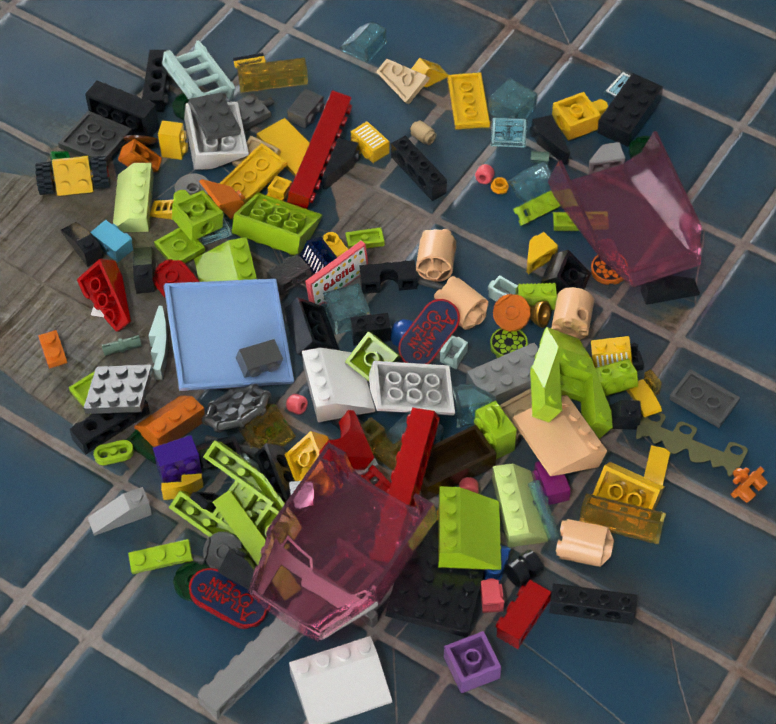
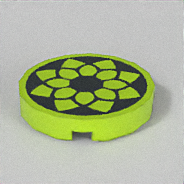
[490,328,528,358]

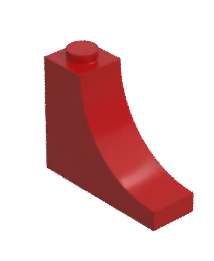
[319,410,375,470]

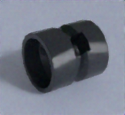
[504,549,544,588]

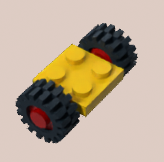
[35,156,110,196]

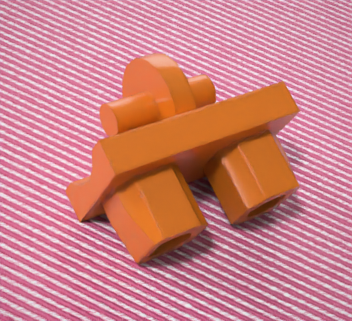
[730,466,768,503]

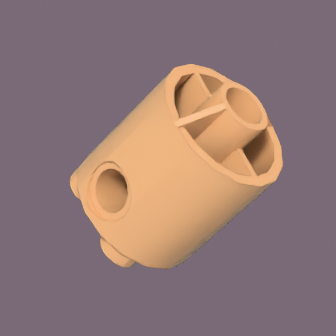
[416,229,456,282]
[434,276,489,330]
[551,287,594,340]
[556,519,614,567]

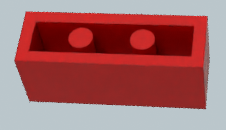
[495,580,551,649]

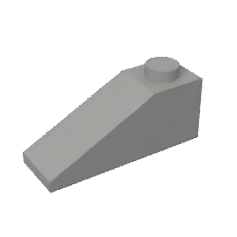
[88,487,152,536]

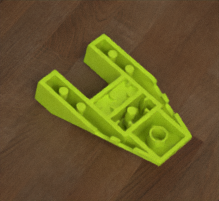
[530,327,612,439]
[169,440,301,552]

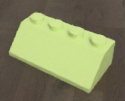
[113,163,154,232]
[492,463,548,547]

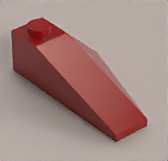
[77,259,131,332]

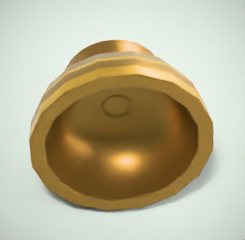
[529,301,551,328]

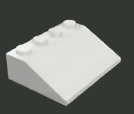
[184,102,249,170]
[302,348,375,422]
[369,361,455,415]
[289,636,392,724]

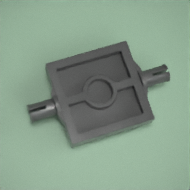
[236,93,274,130]

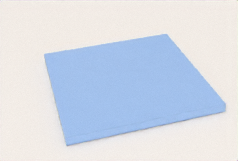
[164,279,294,391]

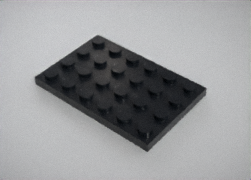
[385,514,484,638]

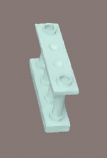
[162,40,235,100]

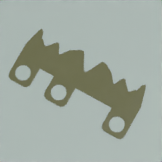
[636,412,748,477]

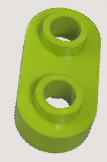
[93,440,134,465]

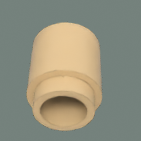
[410,120,437,145]

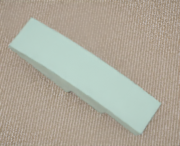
[149,306,168,381]

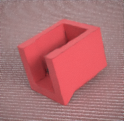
[480,578,504,613]

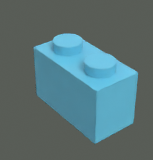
[90,220,133,263]

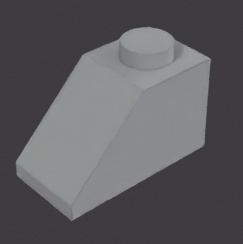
[588,142,625,175]

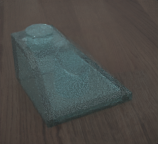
[508,161,561,203]

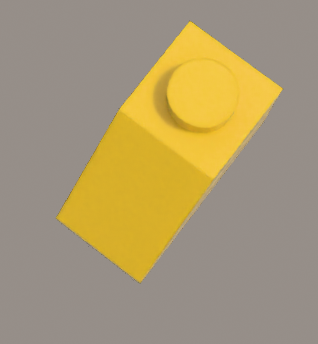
[411,58,448,87]
[526,232,558,274]

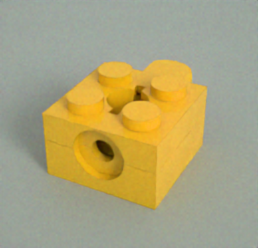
[552,92,608,141]
[285,431,338,496]

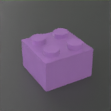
[444,631,501,693]

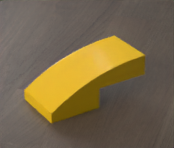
[263,175,292,205]
[626,379,662,417]
[644,445,670,485]
[161,474,204,500]

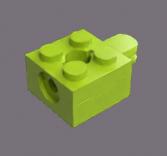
[172,190,223,241]
[474,400,517,460]

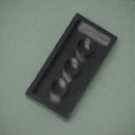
[598,73,663,147]
[85,80,160,137]

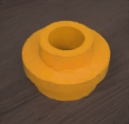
[491,177,509,194]

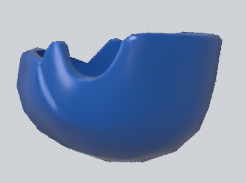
[391,319,413,347]

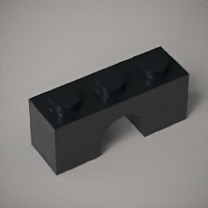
[359,260,417,294]

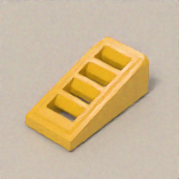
[150,200,173,220]

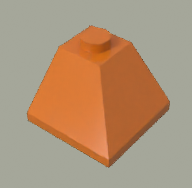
[199,179,246,219]

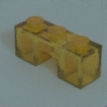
[361,417,402,471]

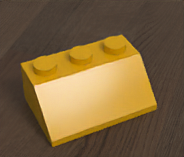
[590,462,665,527]

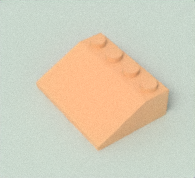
[512,395,607,476]

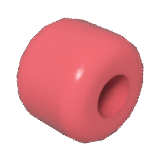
[475,164,495,184]
[286,394,308,415]
[459,477,479,494]

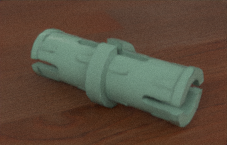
[102,335,142,356]

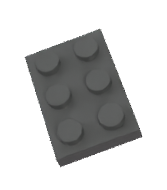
[188,92,241,141]
[669,369,740,428]

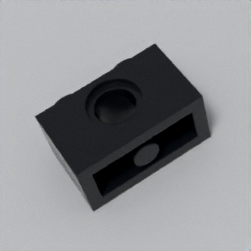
[350,313,391,346]

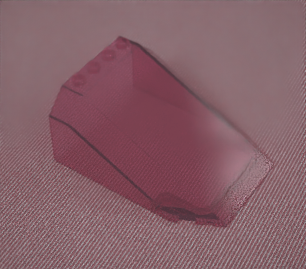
[548,131,702,287]

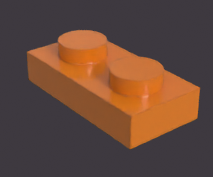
[38,330,67,369]

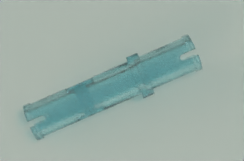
[528,480,561,541]

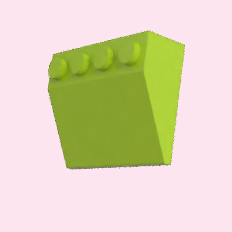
[232,192,322,255]
[194,237,257,282]
[438,486,501,570]

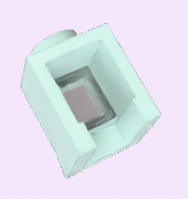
[488,275,518,302]
[440,335,468,370]

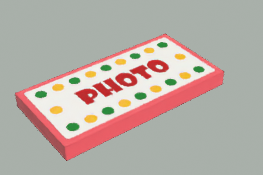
[305,241,368,305]

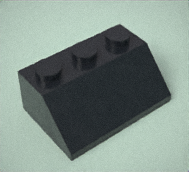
[283,297,339,356]

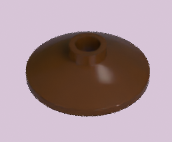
[123,135,158,146]

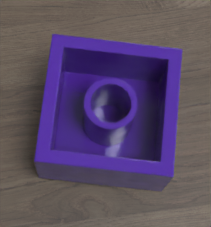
[153,435,202,483]

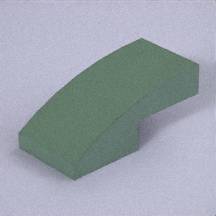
[531,151,549,164]

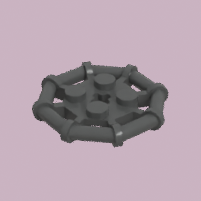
[202,384,271,433]

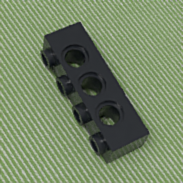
[142,50,172,112]
[391,136,447,201]
[70,400,150,455]
[254,443,298,512]
[549,583,637,625]

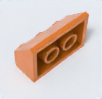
[134,396,205,447]

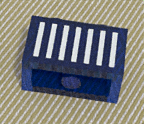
[300,237,337,274]

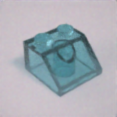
[340,22,386,63]
[453,384,497,428]

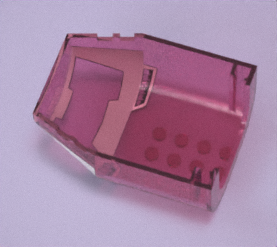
[248,442,438,641]

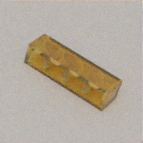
[237,58,308,93]
[579,493,666,544]

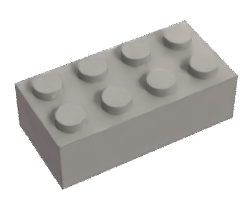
[466,342,539,407]

